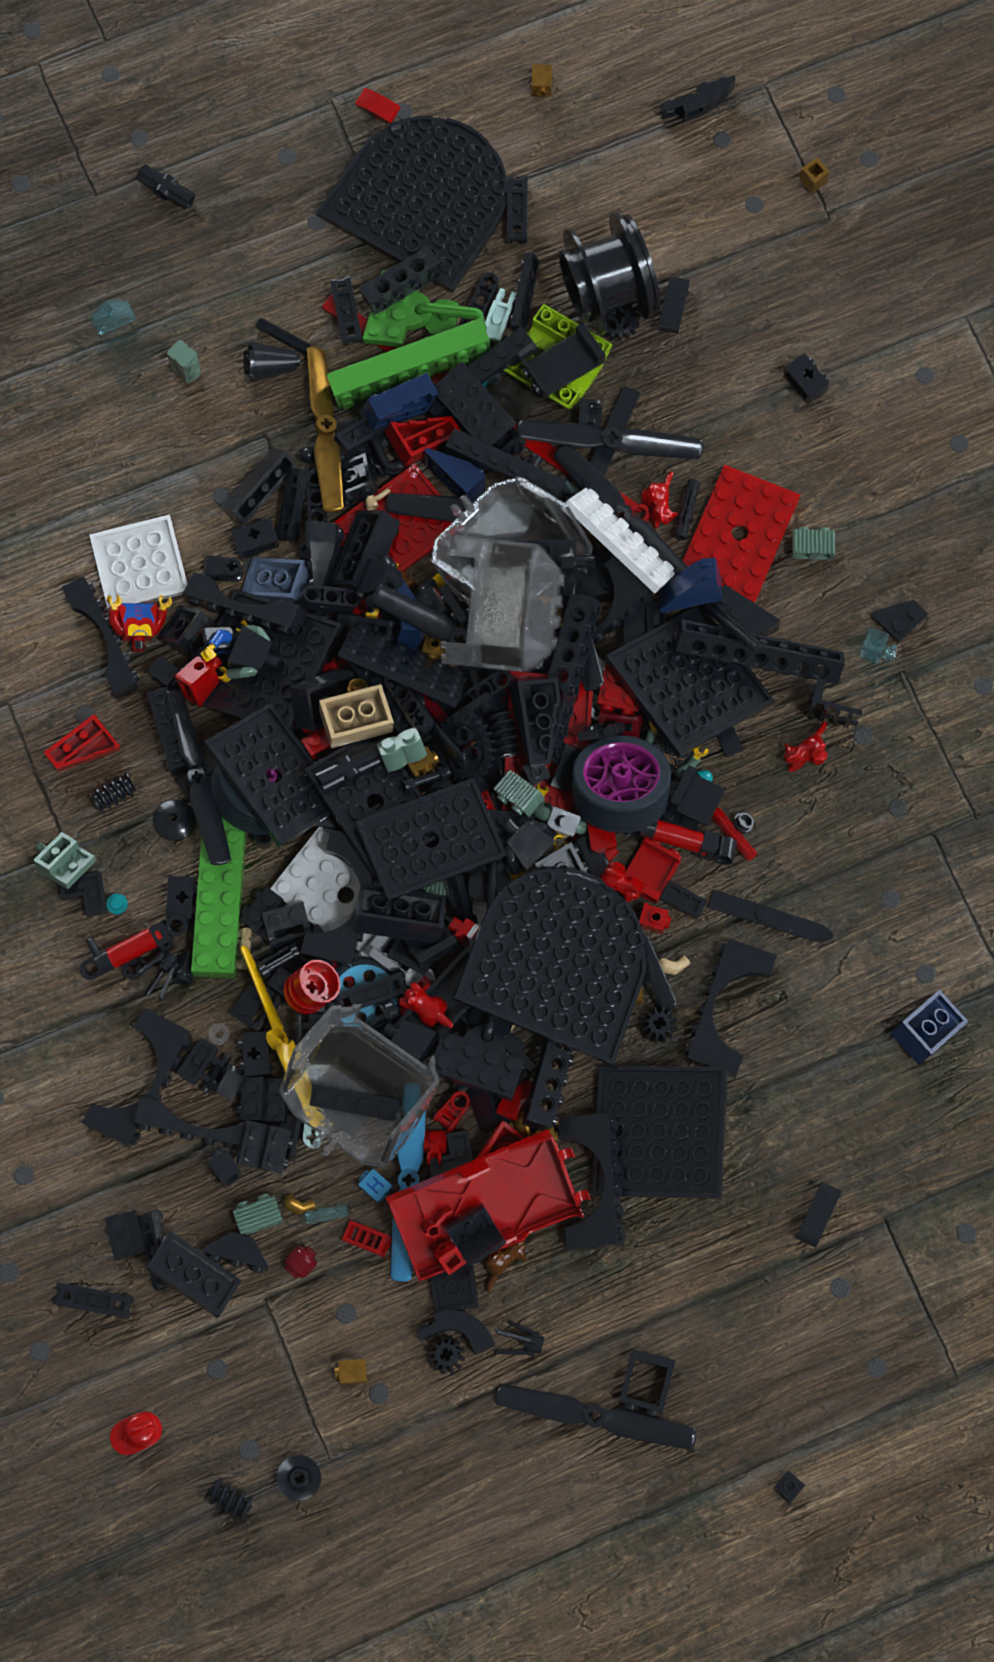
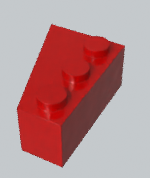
[385,416,461,467]
[44,714,121,772]

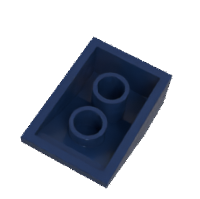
[424,448,485,503]
[660,557,722,613]
[388,578,425,649]
[890,989,969,1065]

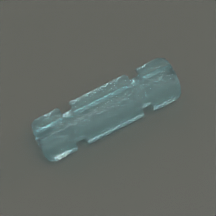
[305,1205,348,1224]

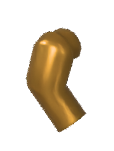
[284,1195,317,1215]

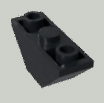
[203,1232,269,1273]

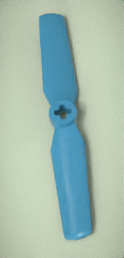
[390,1079,427,1282]

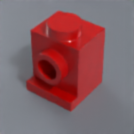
[639,903,672,934]
[432,1239,466,1275]

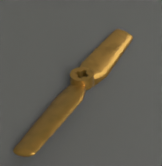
[307,347,344,512]

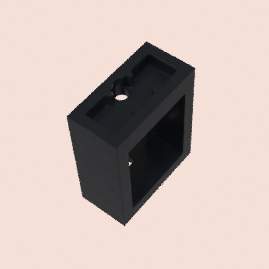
[619,1349,676,1417]

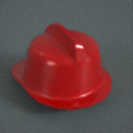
[110,1412,162,1455]

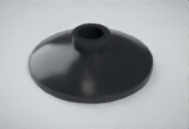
[153,800,196,841]
[276,1455,321,1501]

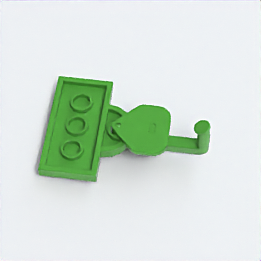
[363,270,487,347]

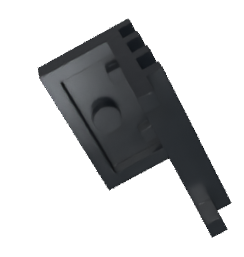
[807,678,863,728]

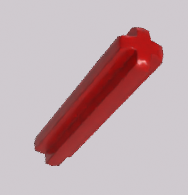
[712,807,757,861]

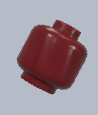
[285,1246,317,1279]

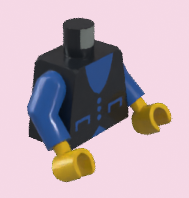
[189,627,239,662]

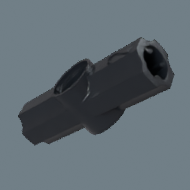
[136,164,196,210]
[315,747,380,792]

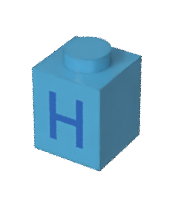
[358,1169,393,1205]

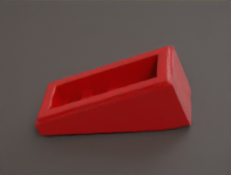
[341,1220,392,1258]

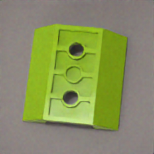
[503,304,612,410]

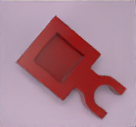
[424,1130,447,1165]

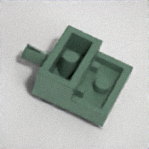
[33,832,96,889]

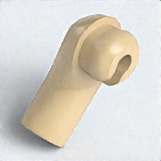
[659,955,691,975]

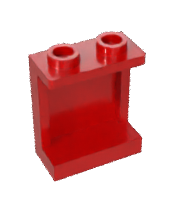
[625,837,682,905]

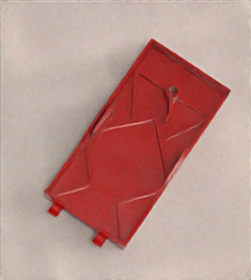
[385,1129,591,1282]

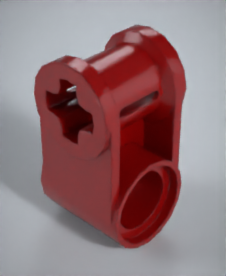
[432,1091,471,1133]

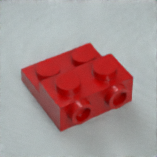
[597,664,639,716]

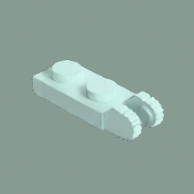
[485,288,517,344]

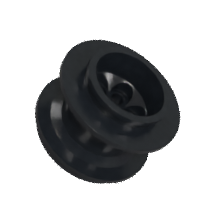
[558,212,661,336]

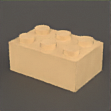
[319,684,394,748]

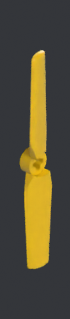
[240,946,326,1129]

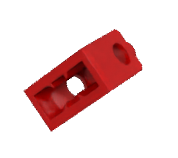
[175,656,222,707]

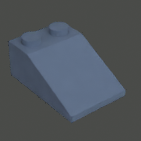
[242,557,313,605]

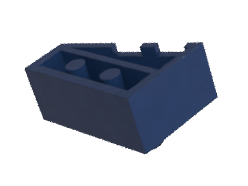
[363,373,438,430]

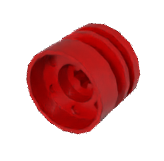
[283,960,341,1015]

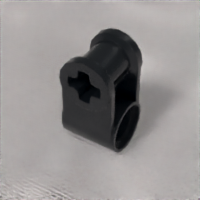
[203,555,244,582]

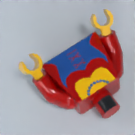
[106,594,172,652]

